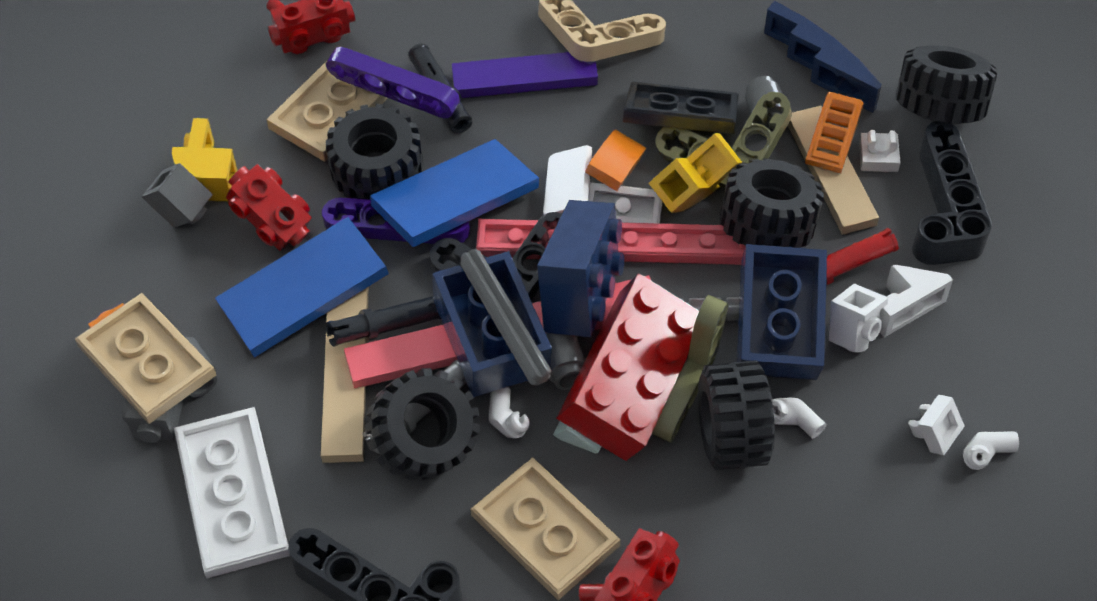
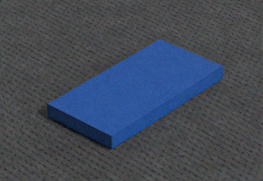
[370,139,539,247]
[215,217,389,357]

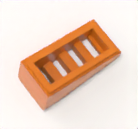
[805,92,863,173]

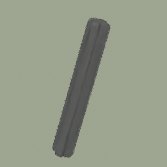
[461,249,551,386]

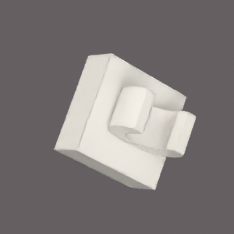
[859,130,900,172]
[908,395,965,455]

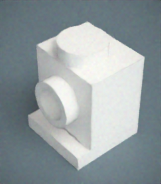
[829,284,888,352]

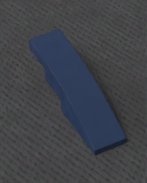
[764,0,882,113]

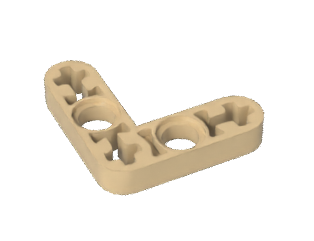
[538,0,666,62]

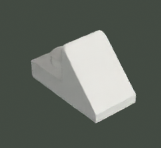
[879,265,953,338]

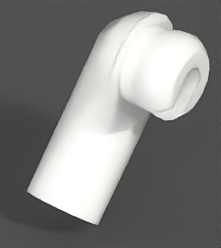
[488,387,530,439]
[772,398,827,439]
[963,432,1019,470]

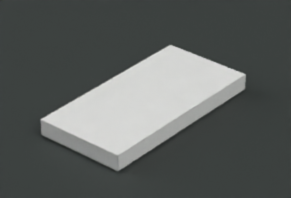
[174,407,290,579]

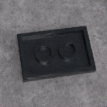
[623,82,739,134]

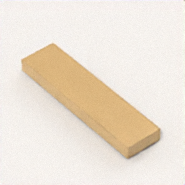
[788,106,879,235]

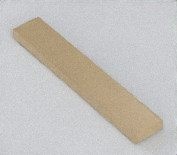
[321,287,369,463]

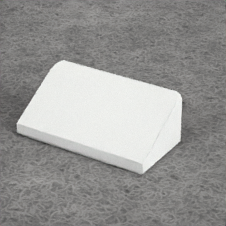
[543,145,592,215]
[588,182,663,224]

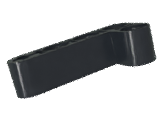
[912,121,992,265]
[288,528,462,601]

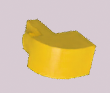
[172,118,238,201]
[649,133,742,213]

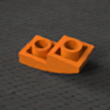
[585,129,647,191]

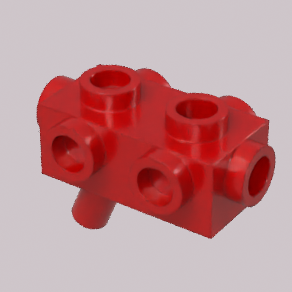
[266,0,355,54]
[225,164,312,251]
[579,528,680,601]

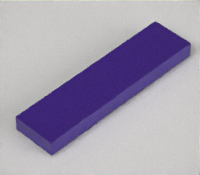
[452,52,598,98]

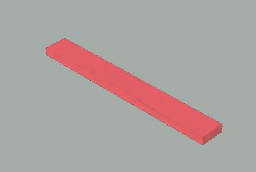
[476,219,746,265]
[344,275,651,388]

